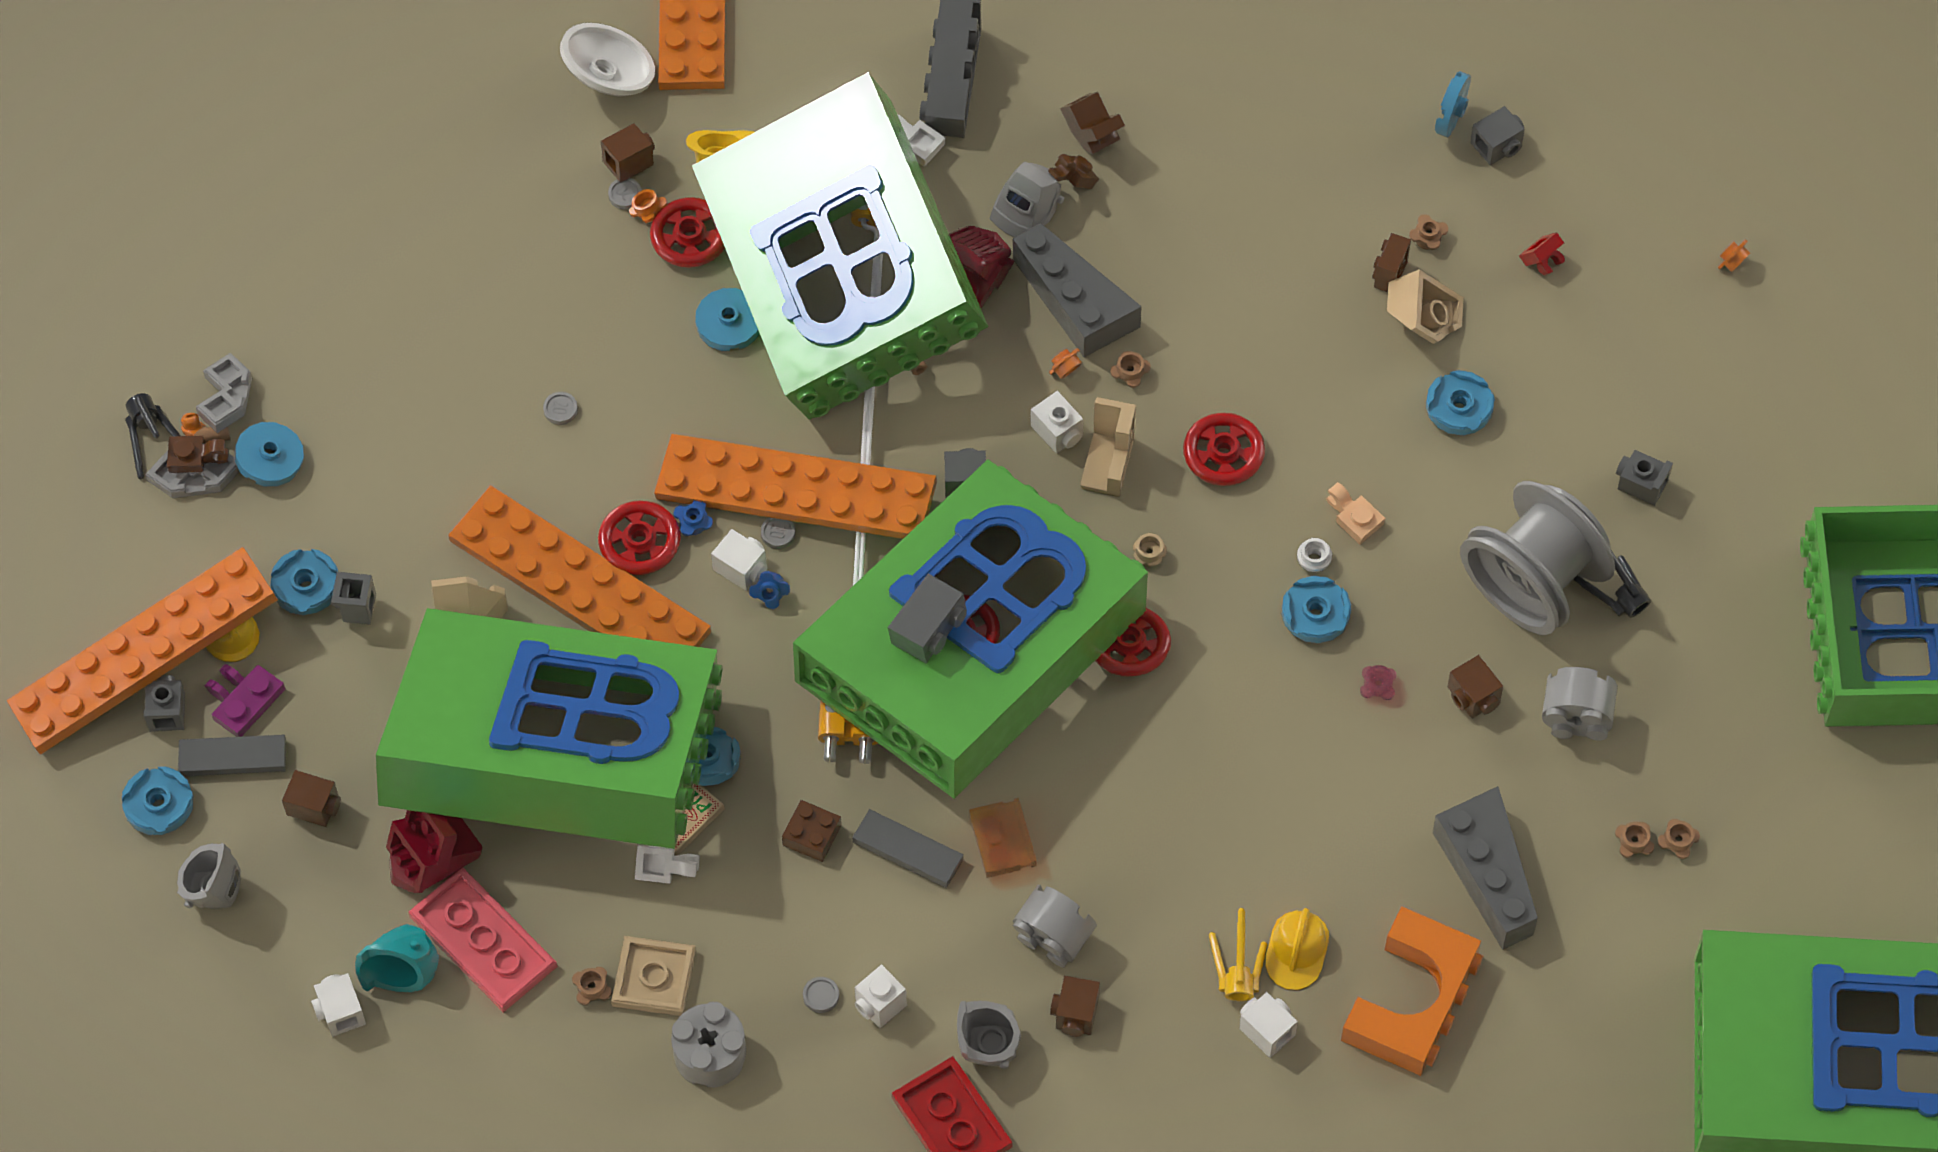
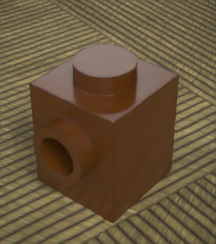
[601,123,655,183]
[1447,654,1503,719]
[282,770,341,827]
[1050,975,1100,1037]

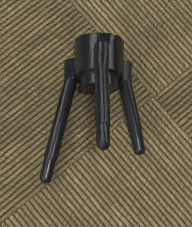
[125,393,180,479]
[1574,549,1651,618]

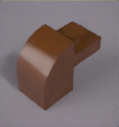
[1060,92,1125,154]

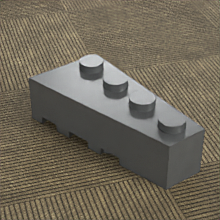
[1013,224,1142,358]

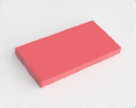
[408,868,558,1013]

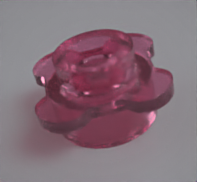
[1360,665,1397,700]

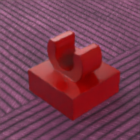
[1519,232,1565,275]

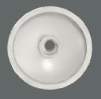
[560,23,655,96]

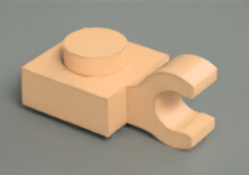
[1326,482,1386,545]

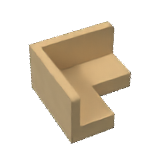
[1081,397,1136,497]

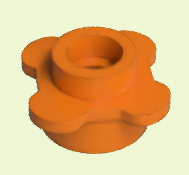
[629,189,667,223]
[1718,239,1750,272]
[1049,348,1082,379]

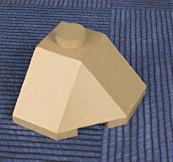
[1387,270,1464,344]
[431,576,508,619]

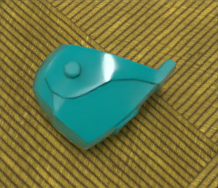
[355,924,440,992]

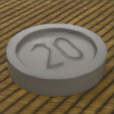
[608,178,641,209]
[543,392,578,425]
[761,517,795,549]
[803,977,839,1013]

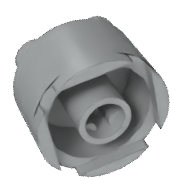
[1542,667,1618,740]
[1013,885,1097,968]
[671,1002,746,1087]

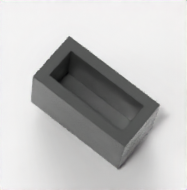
[888,574,967,663]

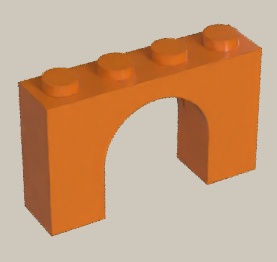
[1341,906,1484,1076]

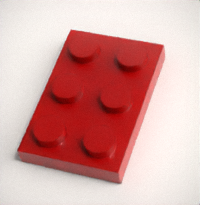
[891,1056,1013,1152]

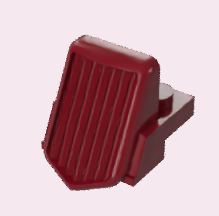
[949,226,1015,309]
[386,810,483,893]

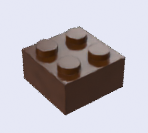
[1372,233,1411,292]
[782,800,842,862]

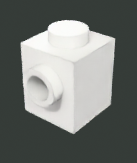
[1031,391,1083,454]
[711,529,767,591]
[855,964,907,1028]
[311,973,366,1037]
[1239,992,1298,1058]

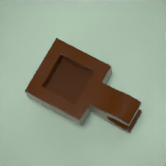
[1048,154,1099,189]
[167,435,229,473]

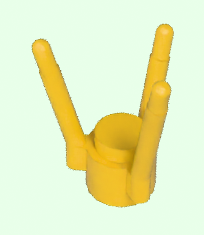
[1209,908,1267,1001]

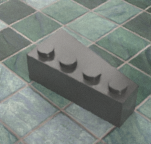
[919,0,982,138]
[1433,786,1538,950]

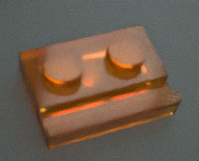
[969,798,1037,878]

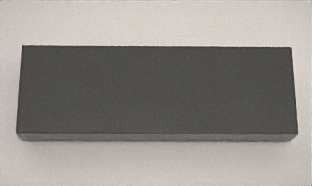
[178,734,286,777]
[852,809,964,888]

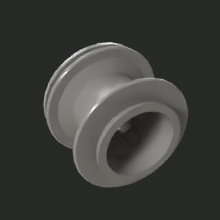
[1460,481,1615,635]

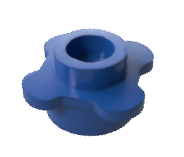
[673,500,713,536]
[749,571,790,609]

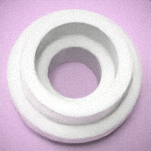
[1297,538,1332,572]

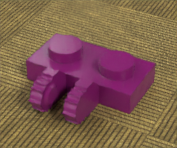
[204,663,286,737]

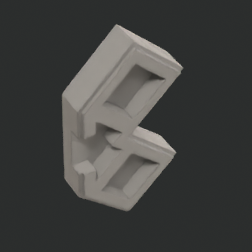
[196,353,252,433]
[145,451,240,498]

